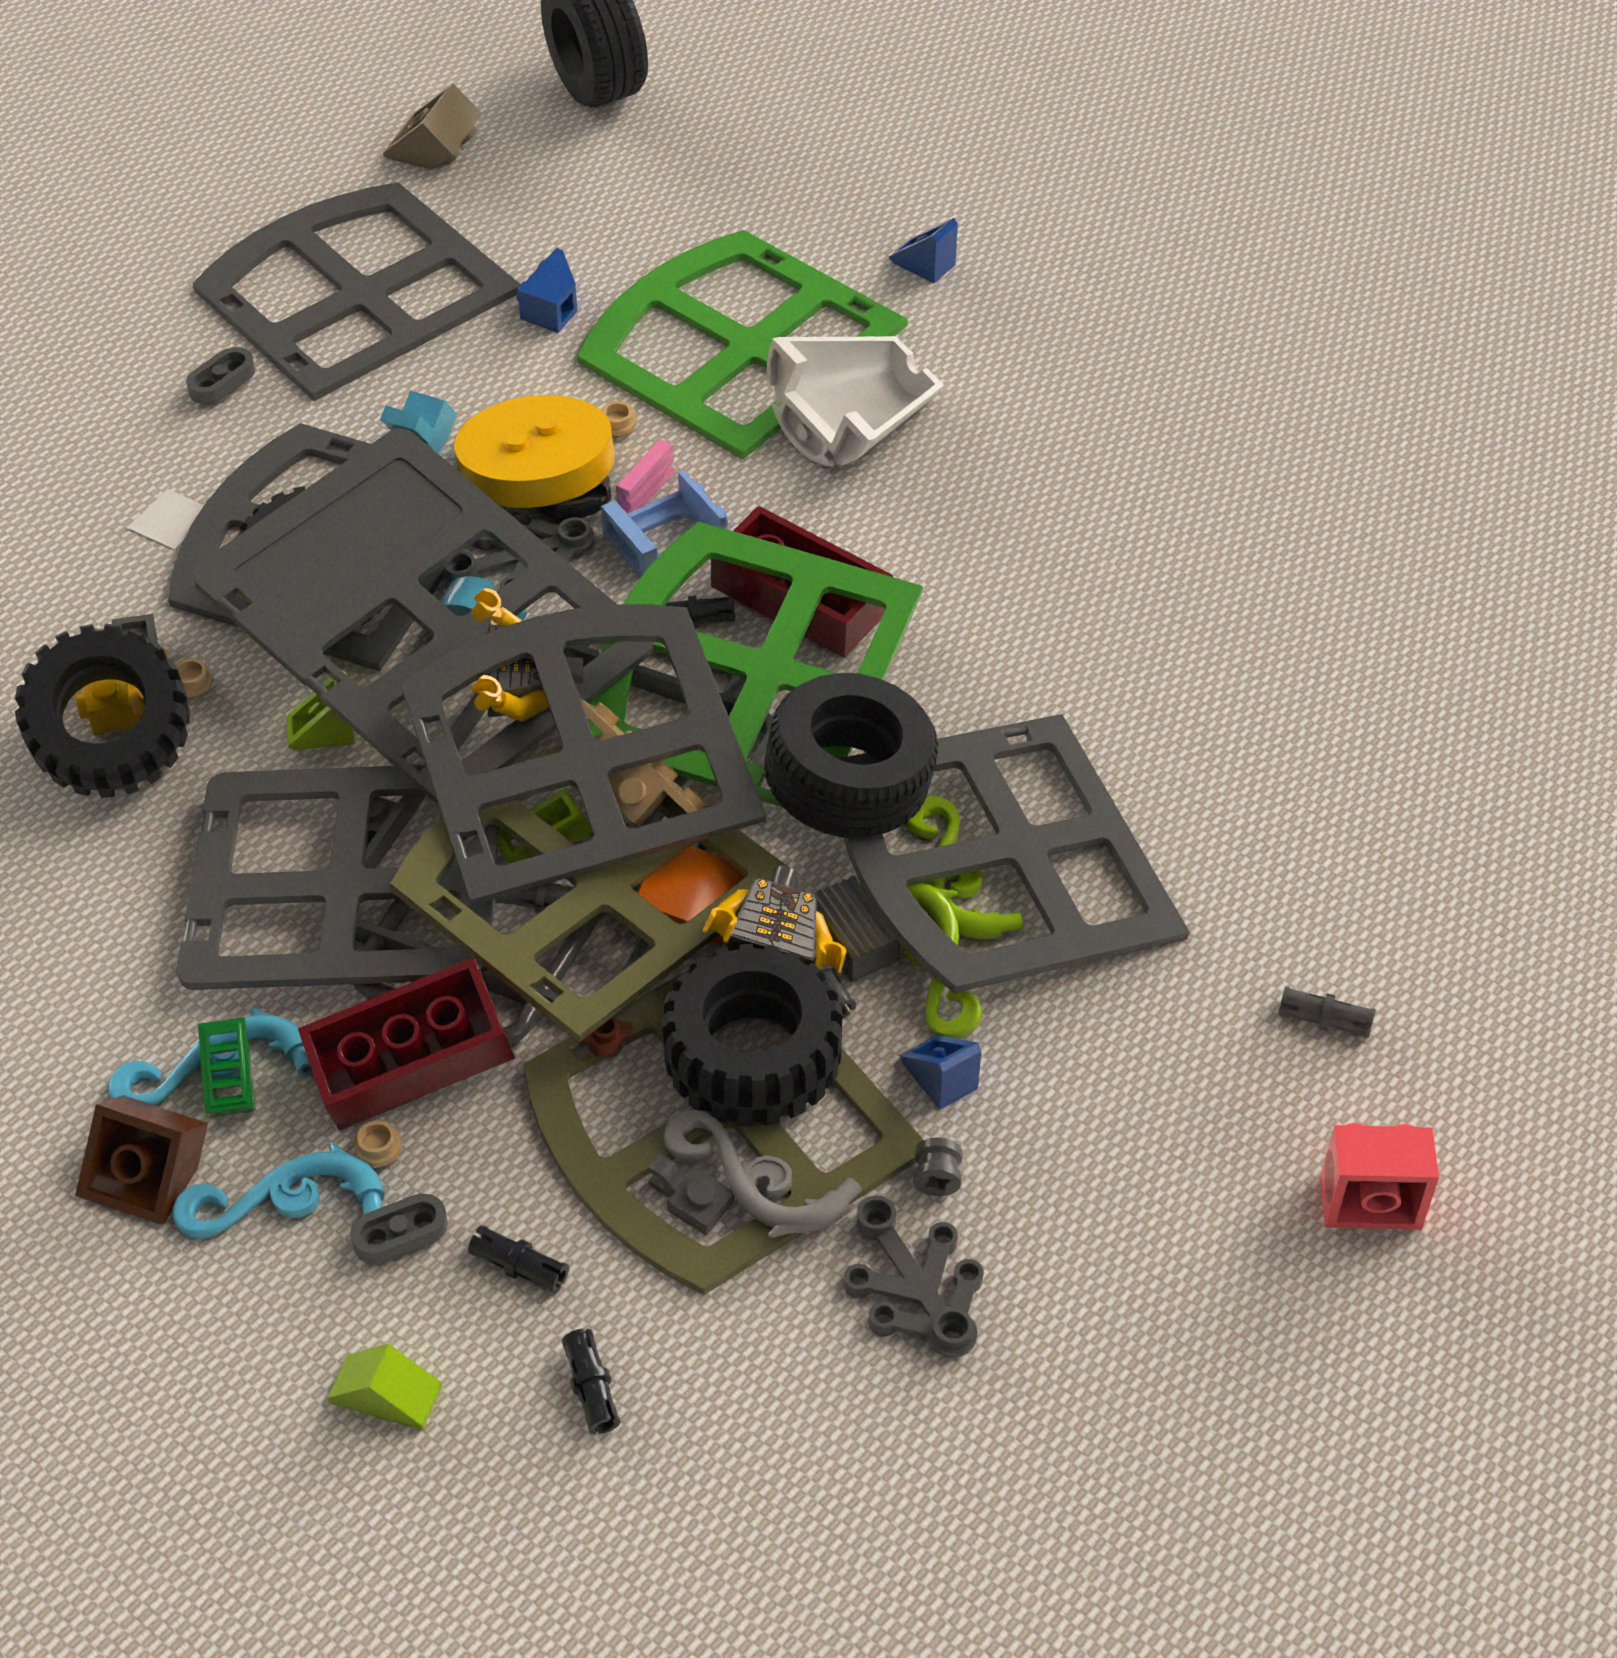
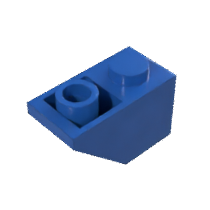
[516,248,578,333]

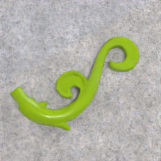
[906,796,1023,939]
[901,883,982,1039]

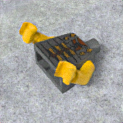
[471,588,583,722]
[702,866,846,973]

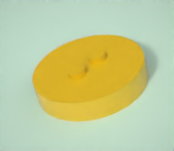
[454,395,615,508]

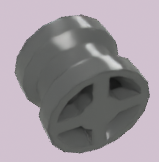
[913,1137,963,1196]

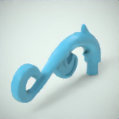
[108,1007,312,1106]
[172,1142,385,1239]

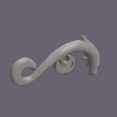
[663,1109,861,1239]

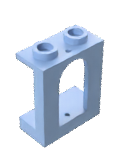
[601,470,728,578]

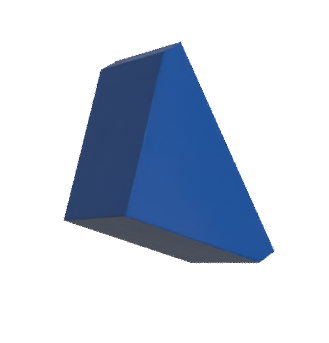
[889,218,958,283]
[899,1035,982,1110]

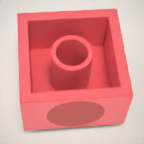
[1320,1123,1439,1230]

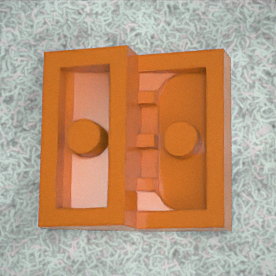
[638,845,744,944]

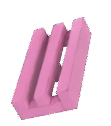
[616,439,674,513]

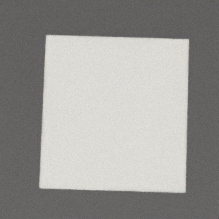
[127,489,204,550]

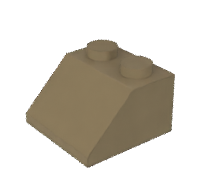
[382,83,482,170]

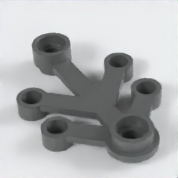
[443,512,595,589]
[844,1195,984,1357]

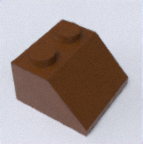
[75,1095,208,1225]

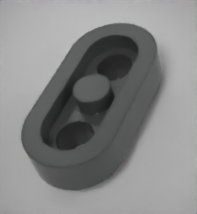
[186,347,255,405]
[350,1194,448,1264]

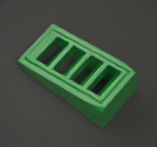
[198,1017,257,1118]

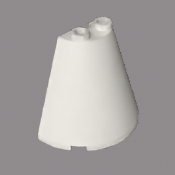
[767,336,944,466]

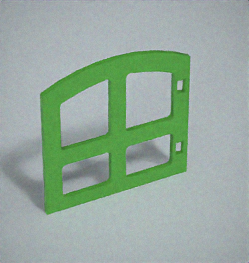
[577,230,908,460]
[588,522,923,807]

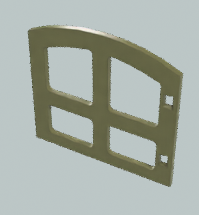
[390,734,788,1043]
[524,956,923,1295]

